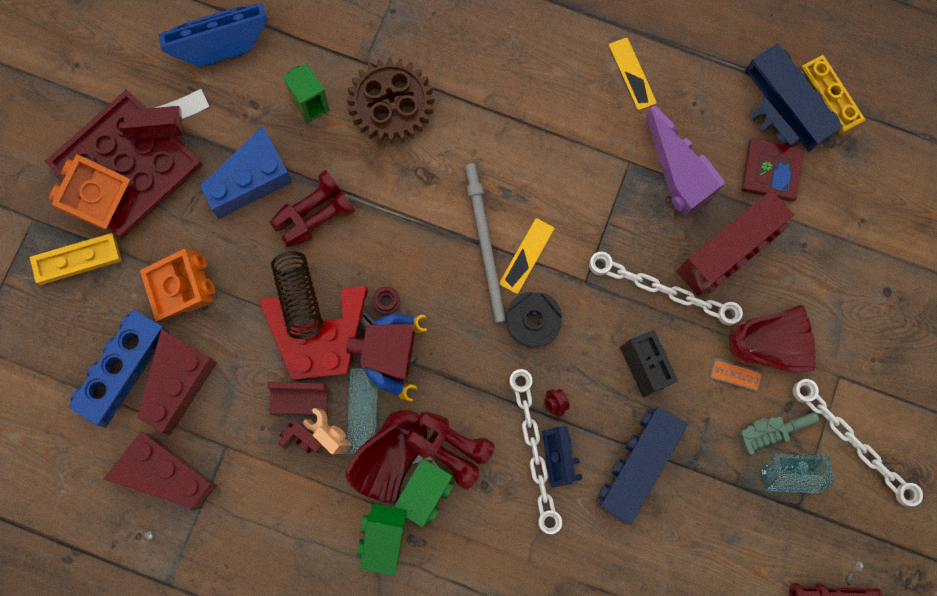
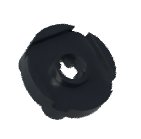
[506,292,562,349]

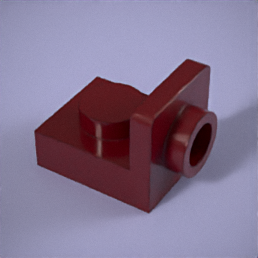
[278,421,324,454]

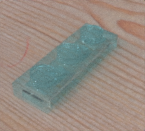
[347,368,378,455]

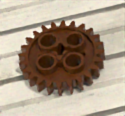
[347,58,434,144]

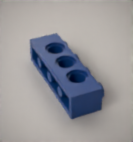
[68,309,169,428]

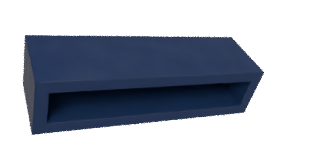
[745,43,843,152]
[597,407,688,525]

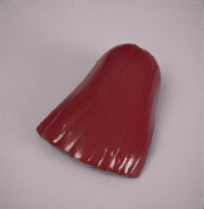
[729,305,816,372]
[345,410,428,503]

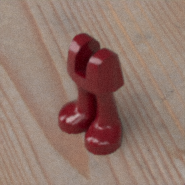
[269,170,355,247]
[406,411,494,489]

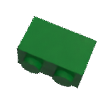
[283,63,330,124]
[394,458,454,527]
[357,504,407,576]

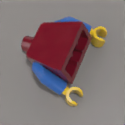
[346,313,427,402]

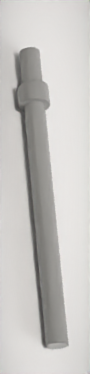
[465,163,506,324]

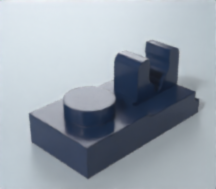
[750,97,802,146]
[542,426,582,488]

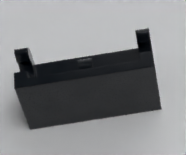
[620,330,678,398]

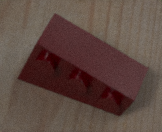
[137,329,217,435]
[103,431,217,509]

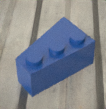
[200,126,292,219]

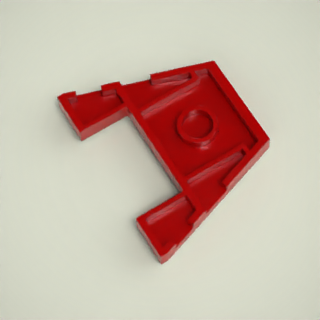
[260,286,368,380]

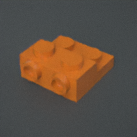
[48,154,130,230]
[140,248,215,323]

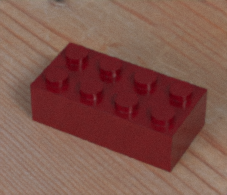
[676,190,794,296]

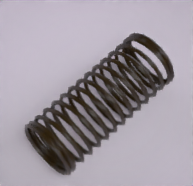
[271,251,324,339]

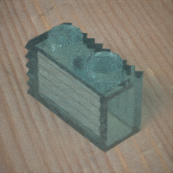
[762,453,834,494]

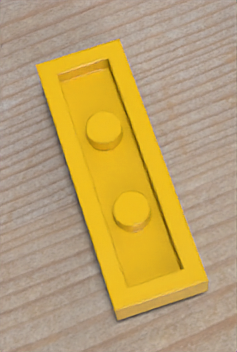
[30,233,122,285]

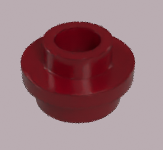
[372,287,400,315]
[544,389,570,417]

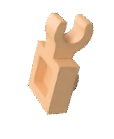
[303,408,352,455]

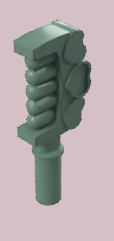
[738,412,819,455]

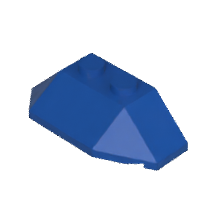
[158,3,268,67]

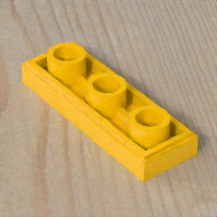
[799,55,866,135]

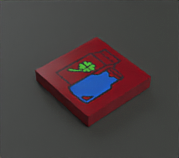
[741,138,804,202]

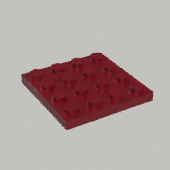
[45,89,203,239]

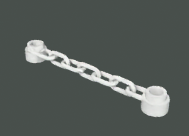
[589,252,743,326]
[509,369,562,534]
[793,379,923,506]

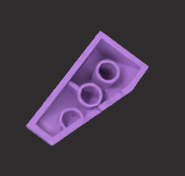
[646,105,725,217]

